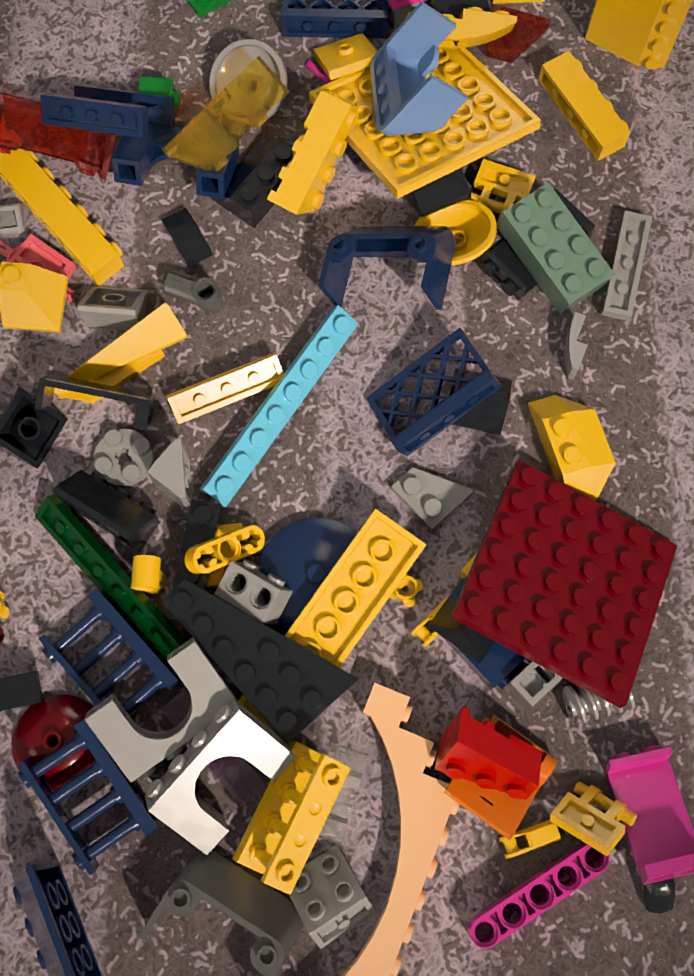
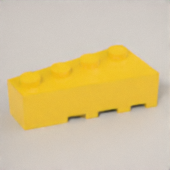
[267,90,359,215]

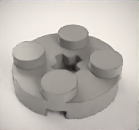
[94,429,154,488]

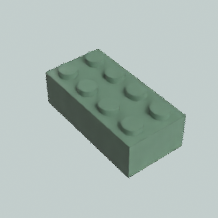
[496,182,615,314]

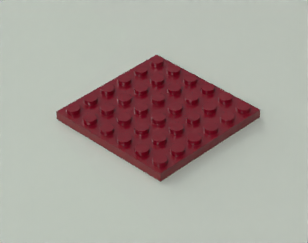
[450,460,678,708]

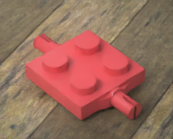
[0,234,77,302]

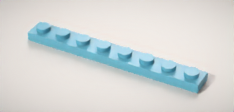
[200,305,359,507]

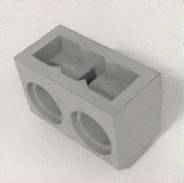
[214,559,293,624]
[506,661,563,709]

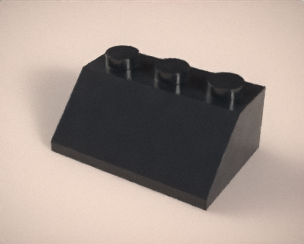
[211,138,294,228]
[52,470,160,552]

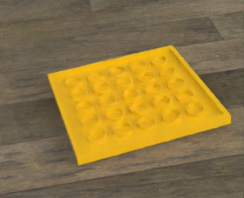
[309,48,541,199]

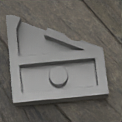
[391,467,474,531]

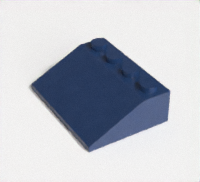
[13,859,102,976]

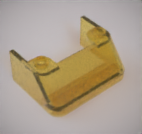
[161,56,290,172]

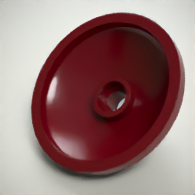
[12,694,95,791]

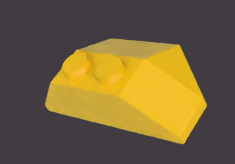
[528,395,616,501]

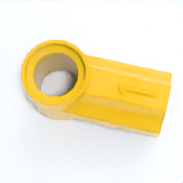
[131,555,167,594]

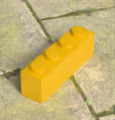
[538,51,631,161]

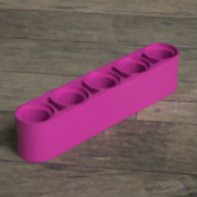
[467,842,610,949]

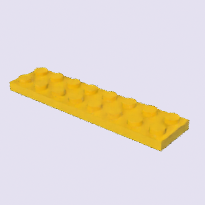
[238,509,427,736]

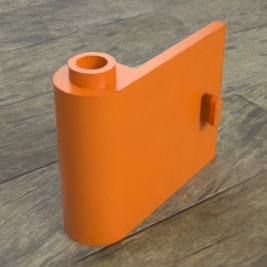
[444,714,558,840]

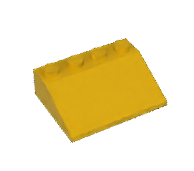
[585,0,693,70]

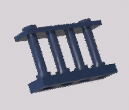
[40,84,175,138]
[39,588,181,715]
[17,719,159,875]

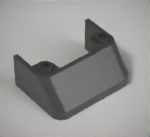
[139,849,304,976]

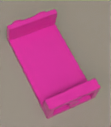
[605,745,694,885]

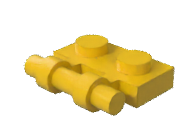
[468,159,536,214]
[550,781,637,856]

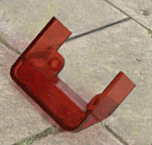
[0,92,116,180]

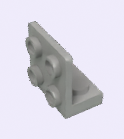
[289,846,377,949]

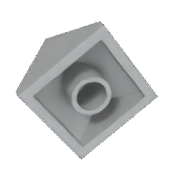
[77,286,148,330]
[147,438,193,512]

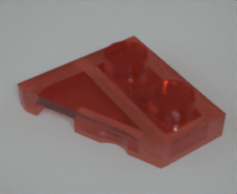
[486,6,551,63]

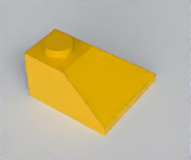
[0,262,69,333]

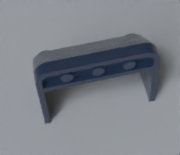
[318,226,456,310]

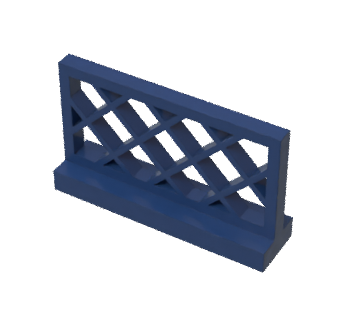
[281,0,388,39]
[366,328,503,456]

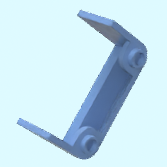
[370,1,468,136]

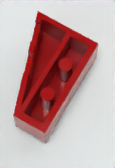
[435,706,542,800]

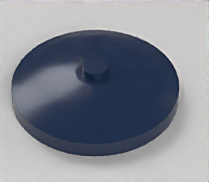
[258,518,358,632]

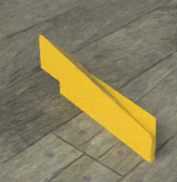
[54,303,187,404]

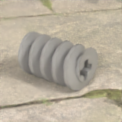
[563,684,635,726]

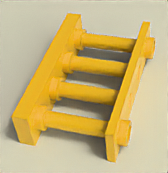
[232,740,351,895]

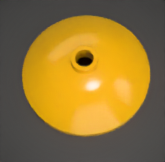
[414,200,497,266]

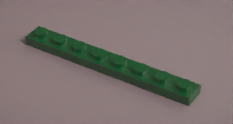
[35,494,188,690]

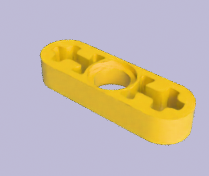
[185,525,265,574]

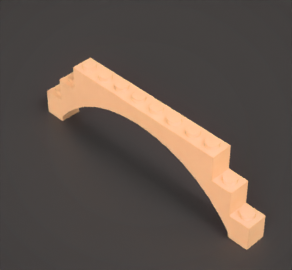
[341,683,460,976]

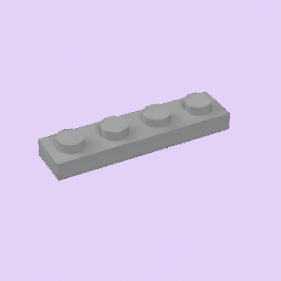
[601,210,653,321]

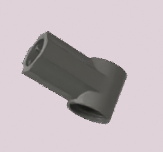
[163,270,223,312]

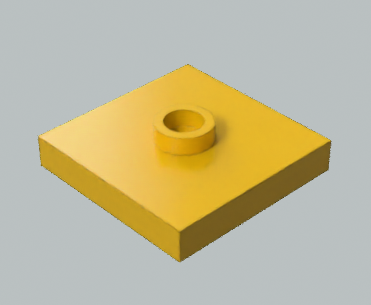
[313,33,378,80]

